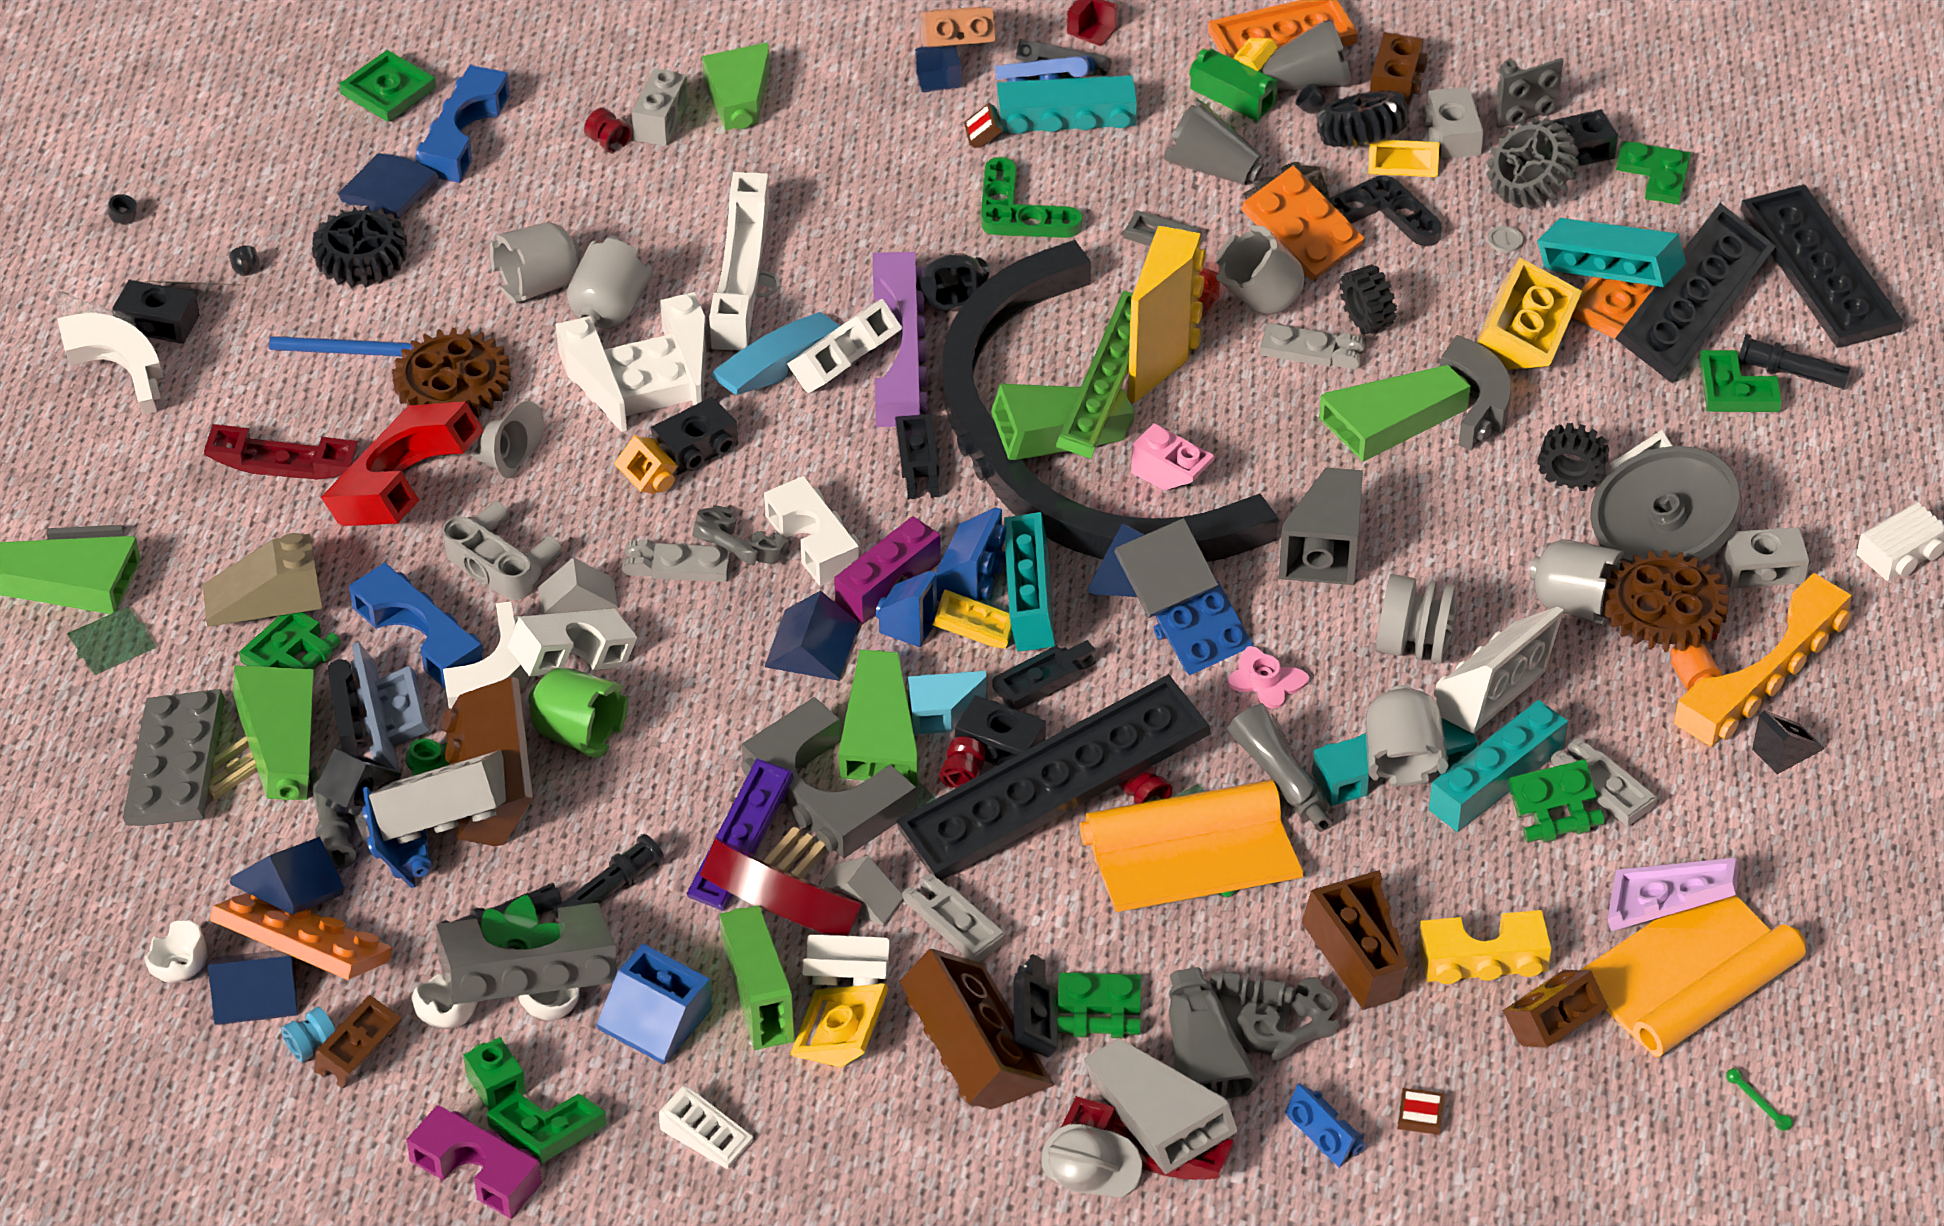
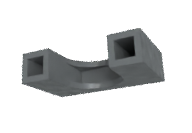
[741,697,917,859]
[436,903,617,1005]

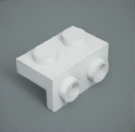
[803,935,890,986]

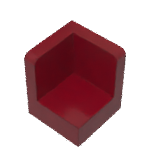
[1067,0,1119,46]

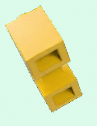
[1418,910,1551,984]

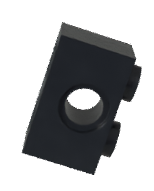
[112,279,200,344]
[651,396,738,475]
[955,695,1046,766]

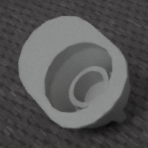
[473,401,544,479]
[1041,1124,1142,1198]

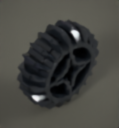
[1316,90,1409,148]
[312,206,408,288]

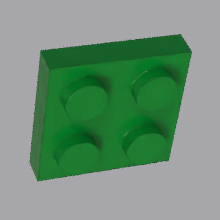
[339,49,436,123]

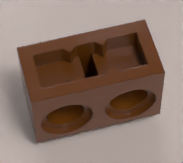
[1370,32,1428,105]
[1503,970,1608,1048]

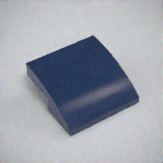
[338,153,439,219]

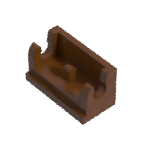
[314,994,402,1088]

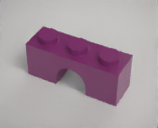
[834,516,941,624]
[406,1104,542,1219]

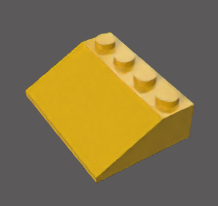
[1128,225,1206,403]

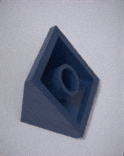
[765,590,859,681]
[230,836,345,915]
[208,950,298,1025]

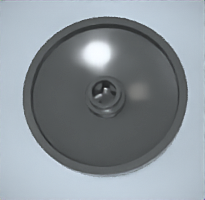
[1590,446,1742,564]

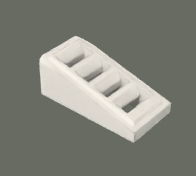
[659,1086,753,1169]

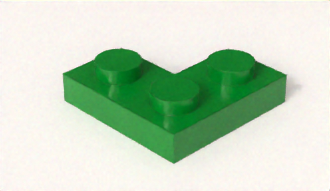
[1616,140,1691,205]
[1699,350,1782,412]
[486,1093,607,1164]

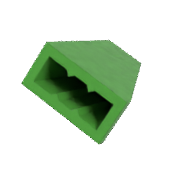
[1319,365,1470,462]
[991,383,1135,460]
[0,536,141,615]
[838,649,919,786]
[233,665,313,800]
[719,905,794,1051]

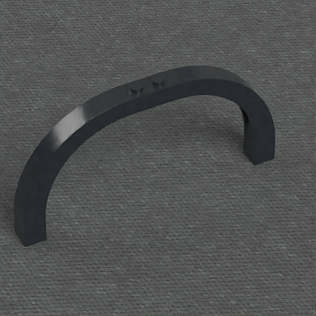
[942,240,1278,562]

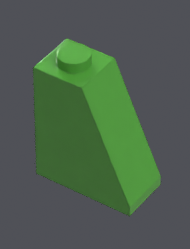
[702,43,770,131]

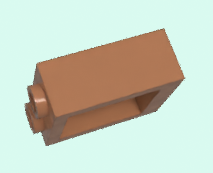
[919,6,995,47]

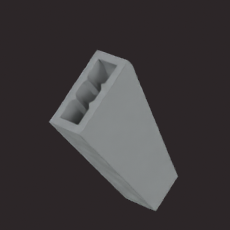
[1084,1038,1238,1174]

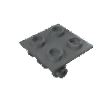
[1495,58,1564,129]
[1210,969,1295,1055]

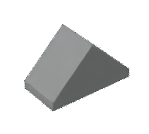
[538,557,618,615]
[819,856,903,926]

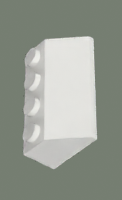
[1434,607,1564,734]

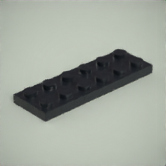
[1740,184,1903,348]
[1615,203,1776,383]

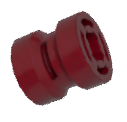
[584,107,632,154]
[939,736,987,788]
[1118,766,1173,804]

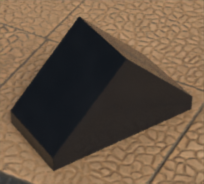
[1752,710,1825,774]

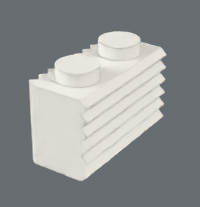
[1857,502,1944,581]

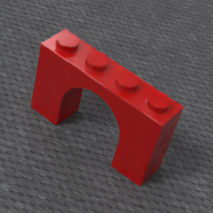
[321,401,484,526]

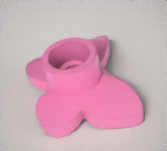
[1228,646,1309,708]

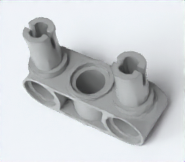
[442,500,563,600]

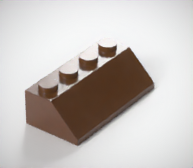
[442,677,533,846]
[899,948,1054,1110]

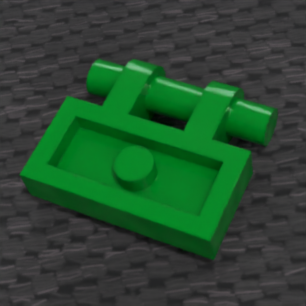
[239,612,341,669]
[1507,759,1604,843]
[1057,972,1141,1039]

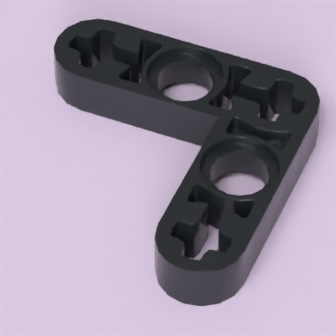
[1327,175,1442,246]

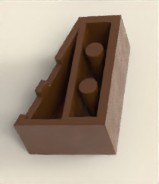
[1301,870,1408,1010]

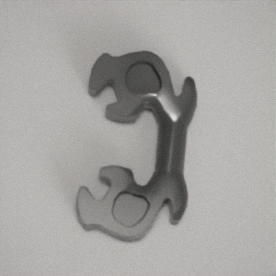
[692,505,789,565]
[1236,977,1342,1061]

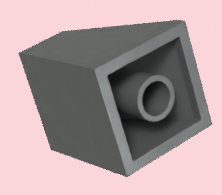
[1278,467,1363,585]

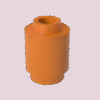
[1670,642,1722,691]

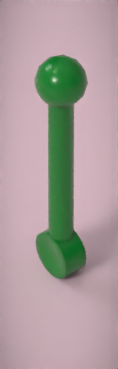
[1726,1068,1793,1131]

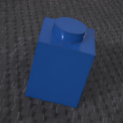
[875,571,937,647]

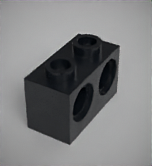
[1550,109,1618,167]
[314,748,402,819]

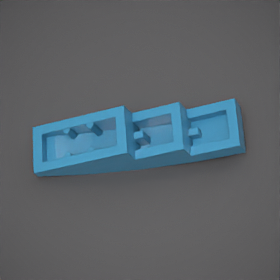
[711,312,840,395]

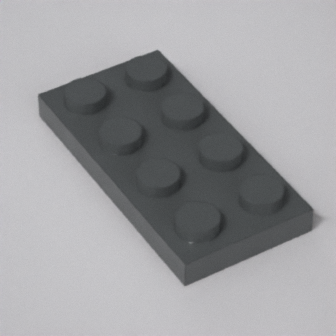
[123,689,225,826]

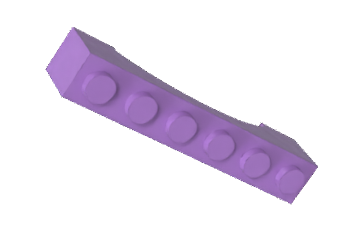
[873,252,927,427]

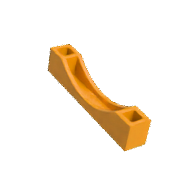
[1674,573,1852,747]

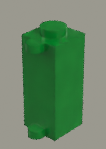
[1189,48,1278,122]

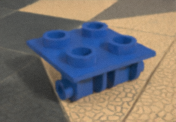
[1154,581,1254,676]
[362,787,432,888]

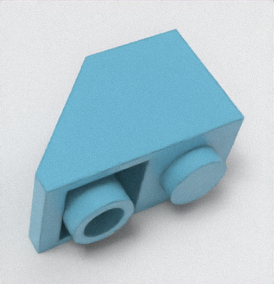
[908,671,986,735]

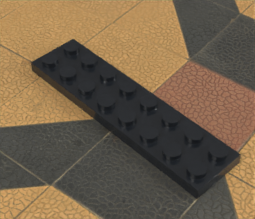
[896,674,1211,880]

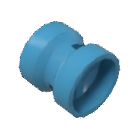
[281,1006,335,1063]

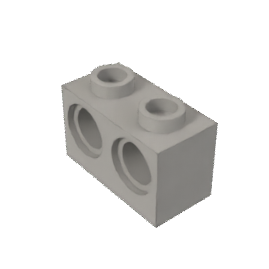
[632,68,689,146]

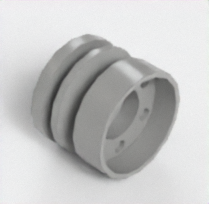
[1376,574,1458,664]

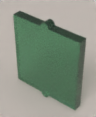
[67,606,156,676]

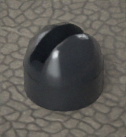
[1295,84,1325,114]
[108,194,137,225]
[229,245,259,276]

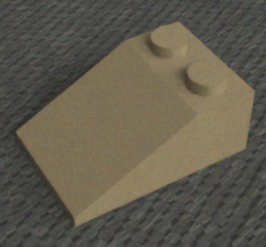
[203,533,322,627]

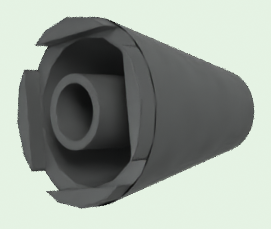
[1259,19,1351,92]
[1164,99,1264,185]

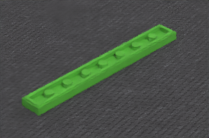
[1056,291,1133,459]

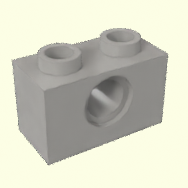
[1422,87,1483,159]
[1720,527,1809,589]

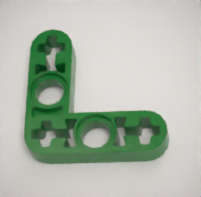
[981,157,1082,238]

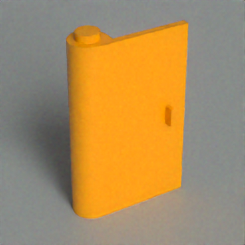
[1080,779,1303,912]
[1581,895,1806,1057]

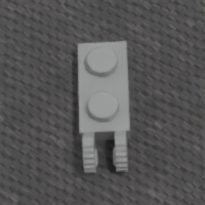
[1260,323,1365,369]
[621,539,731,582]
[1551,738,1657,827]
[901,873,1005,962]

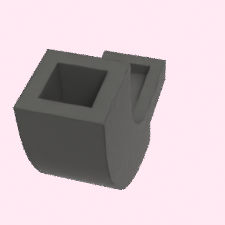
[1440,335,1511,451]

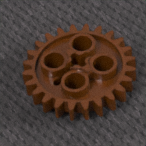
[392,328,511,417]
[1603,550,1730,652]

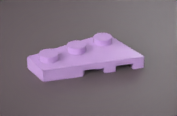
[1607,858,1739,932]

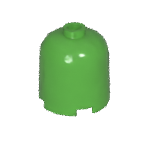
[528,667,628,758]

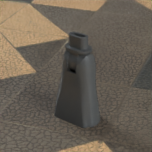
[1227,703,1333,832]
[1169,967,1259,1099]

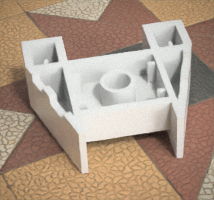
[556,292,707,432]

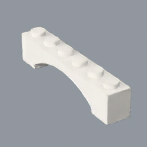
[709,172,770,351]

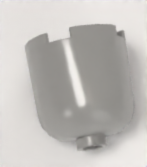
[490,222,580,303]
[1215,225,1304,314]
[566,238,653,329]
[1530,539,1624,625]
[1365,685,1448,786]

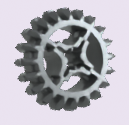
[1486,117,1580,211]

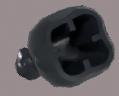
[920,253,990,311]

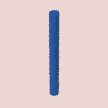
[269,336,412,357]

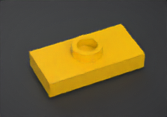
[933,590,1012,649]

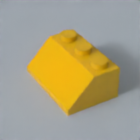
[1476,257,1582,370]

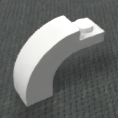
[57,313,164,415]
[443,601,530,709]

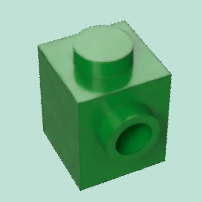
[463,1037,526,1111]

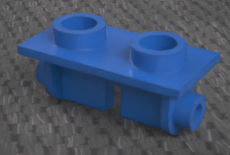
[1284,1083,1366,1168]

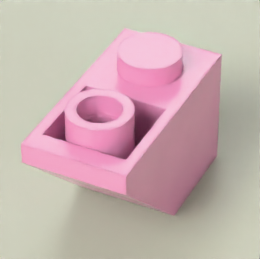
[1131,423,1214,490]

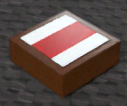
[964,102,1003,148]
[1397,1088,1444,1135]

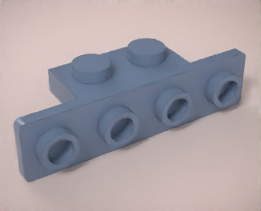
[351,642,430,773]

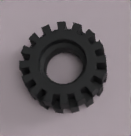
[1340,264,1397,334]
[1537,423,1609,491]

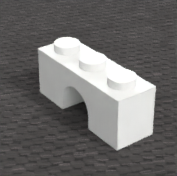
[787,298,902,393]
[764,476,862,586]
[507,608,637,676]

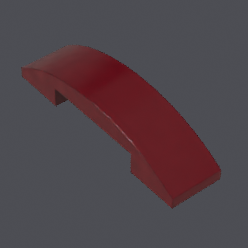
[204,424,358,480]
[700,837,863,936]
[1060,1096,1234,1180]

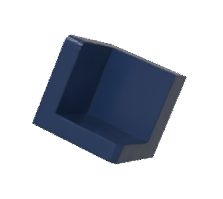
[915,45,961,93]

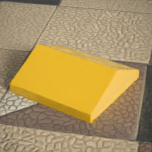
[790,984,888,1067]

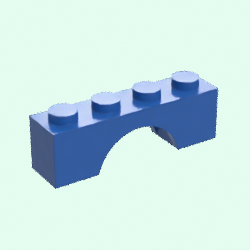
[416,64,510,183]
[349,562,484,690]

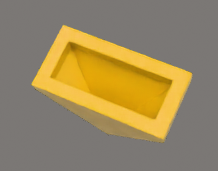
[1368,140,1439,177]

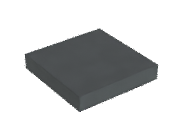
[1114,518,1218,619]

